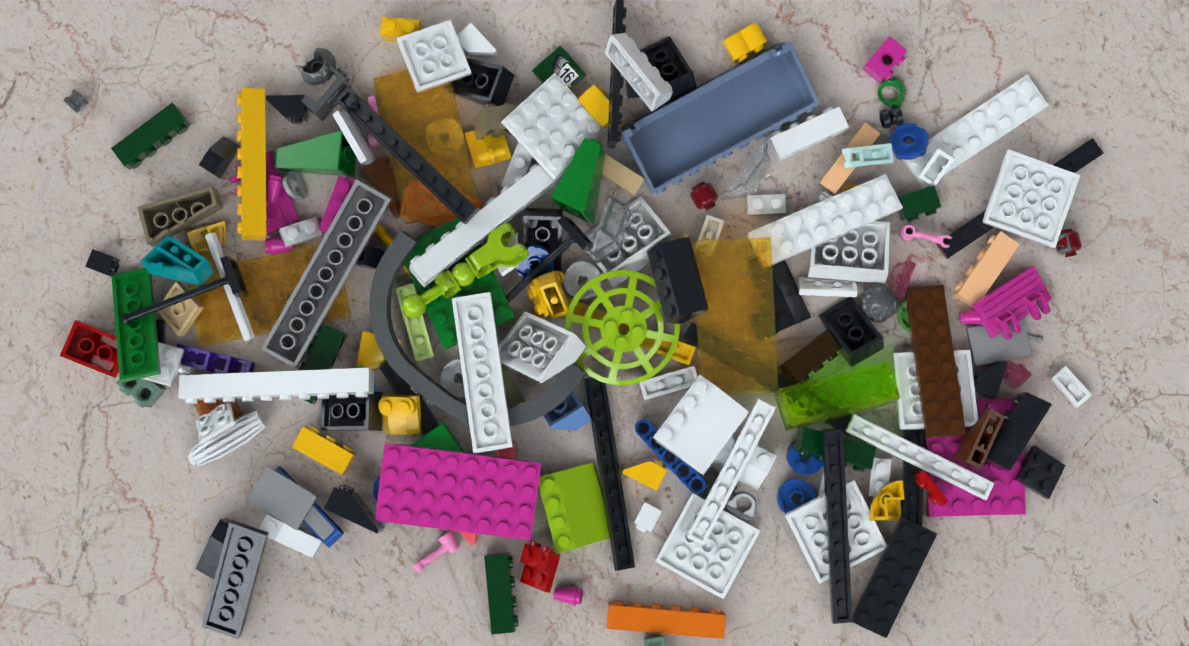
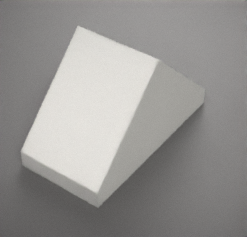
[919,148,955,186]

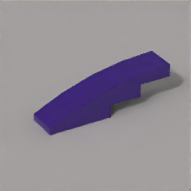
[177,344,255,374]

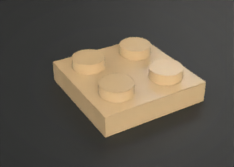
[156,282,204,336]

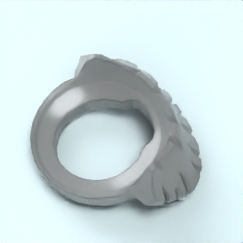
[282,171,306,202]
[726,491,757,521]

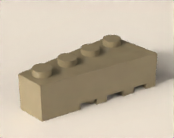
[473,103,521,140]
[138,186,222,247]

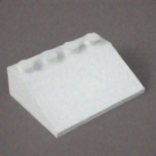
[585,196,674,288]
[808,221,890,284]
[499,311,586,383]
[653,375,749,475]

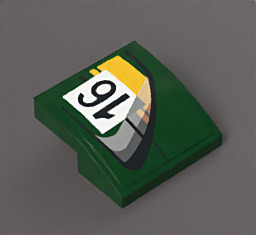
[531,46,586,90]

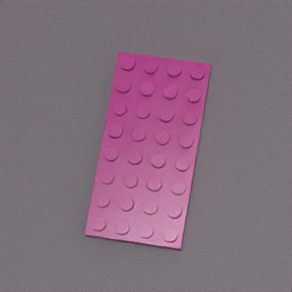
[375,442,541,540]

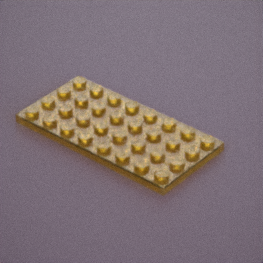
[373,70,480,224]
[692,237,778,394]
[188,245,351,347]

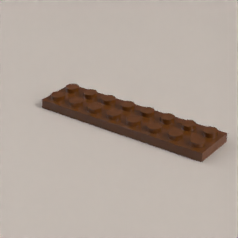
[904,285,966,439]

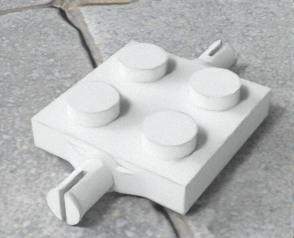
[141,342,192,387]

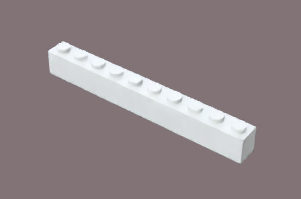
[409,163,569,287]
[178,368,374,404]

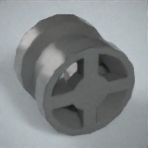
[63,89,89,113]

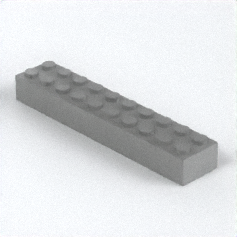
[261,179,393,368]

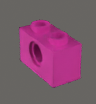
[863,36,907,83]

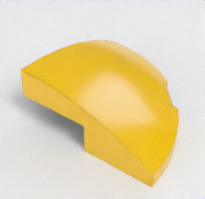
[186,220,226,264]
[357,331,402,370]
[869,480,904,521]

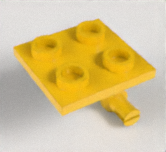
[464,130,512,170]
[527,272,564,320]

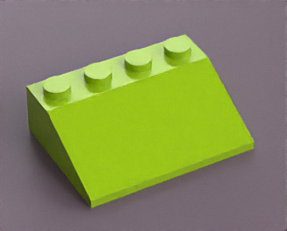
[539,462,609,553]

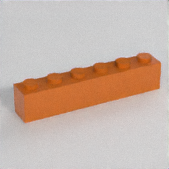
[607,600,726,639]

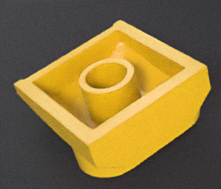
[378,394,422,435]

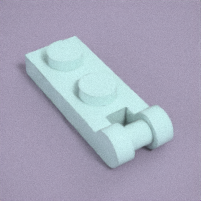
[842,143,894,169]

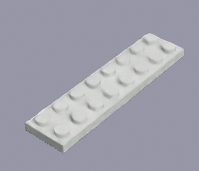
[903,74,1049,189]
[747,174,903,269]
[452,292,513,453]

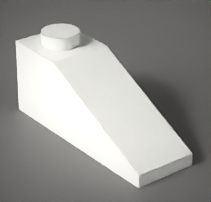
[259,514,322,558]

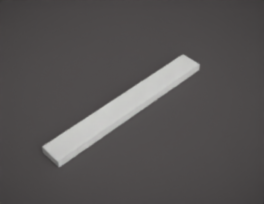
[687,398,776,545]
[845,414,994,500]

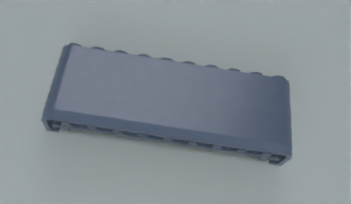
[618,42,820,194]

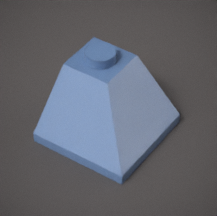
[543,391,592,431]

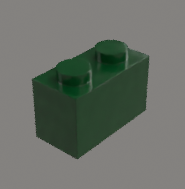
[898,185,941,222]

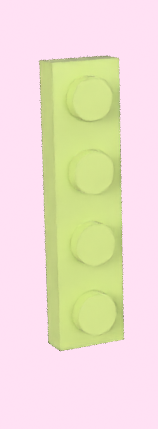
[395,283,435,362]

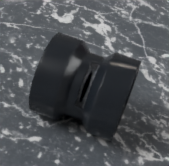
[879,106,904,129]

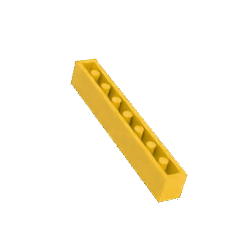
[237,87,266,241]

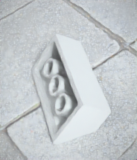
[605,33,673,111]
[711,434,777,490]

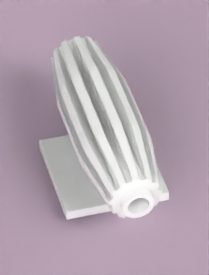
[188,403,267,466]

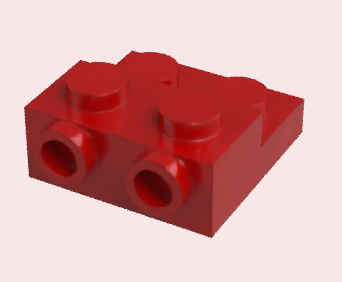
[520,541,561,593]

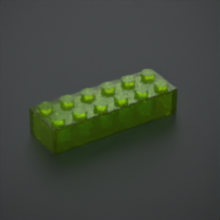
[774,361,901,431]

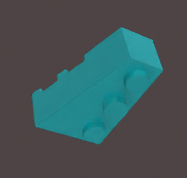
[141,234,215,286]

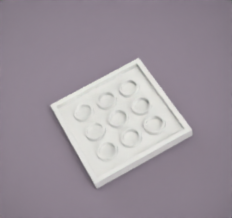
[501,73,606,179]
[982,149,1080,248]
[892,350,978,430]
[784,479,886,584]
[655,493,760,599]

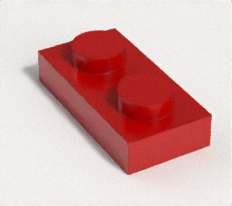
[914,470,948,506]

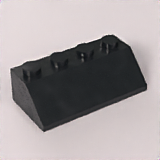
[647,237,709,324]
[745,257,811,332]
[985,392,1052,471]

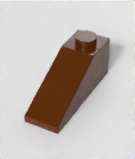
[363,156,400,219]
[953,408,1005,469]

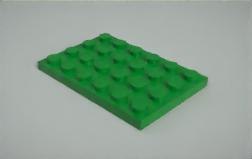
[405,218,515,350]

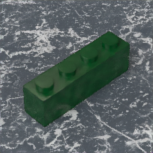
[111,103,191,169]
[299,324,347,404]
[793,427,876,472]
[484,552,519,635]

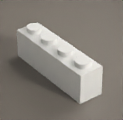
[768,106,849,162]

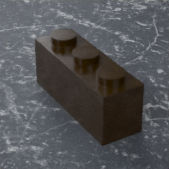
[779,330,841,385]

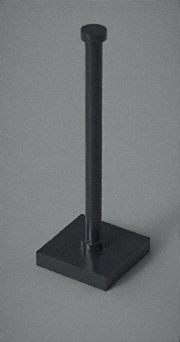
[505,216,596,303]
[122,256,249,325]

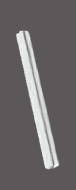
[205,232,255,341]

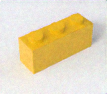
[292,425,356,475]

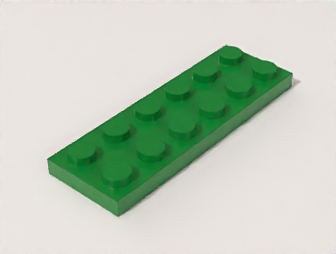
[111,268,161,383]

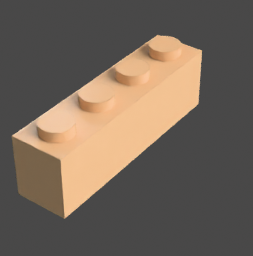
[953,231,1020,308]

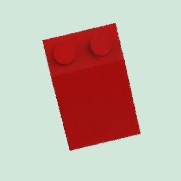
[60,320,119,378]

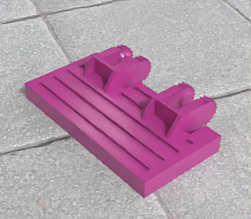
[229,151,300,236]
[972,266,1052,340]

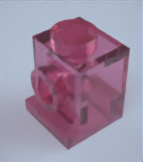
[1002,362,1032,389]

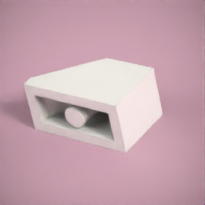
[457,23,498,57]

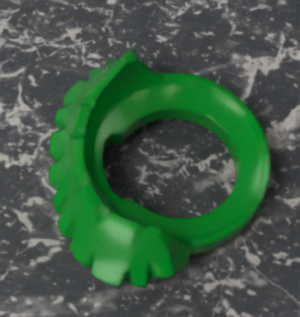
[878,77,905,108]

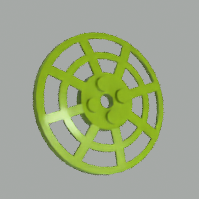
[564,270,680,386]

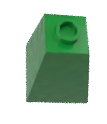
[274,131,356,177]
[551,138,605,225]

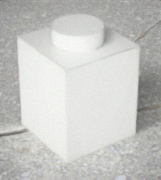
[633,501,662,533]

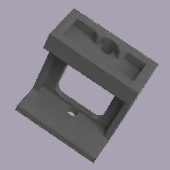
[301,66,352,121]

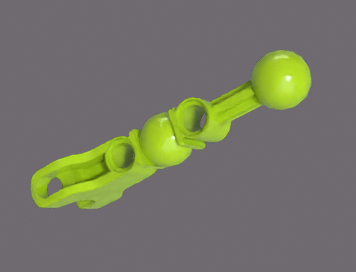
[402,223,529,318]

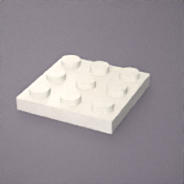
[396,20,471,93]

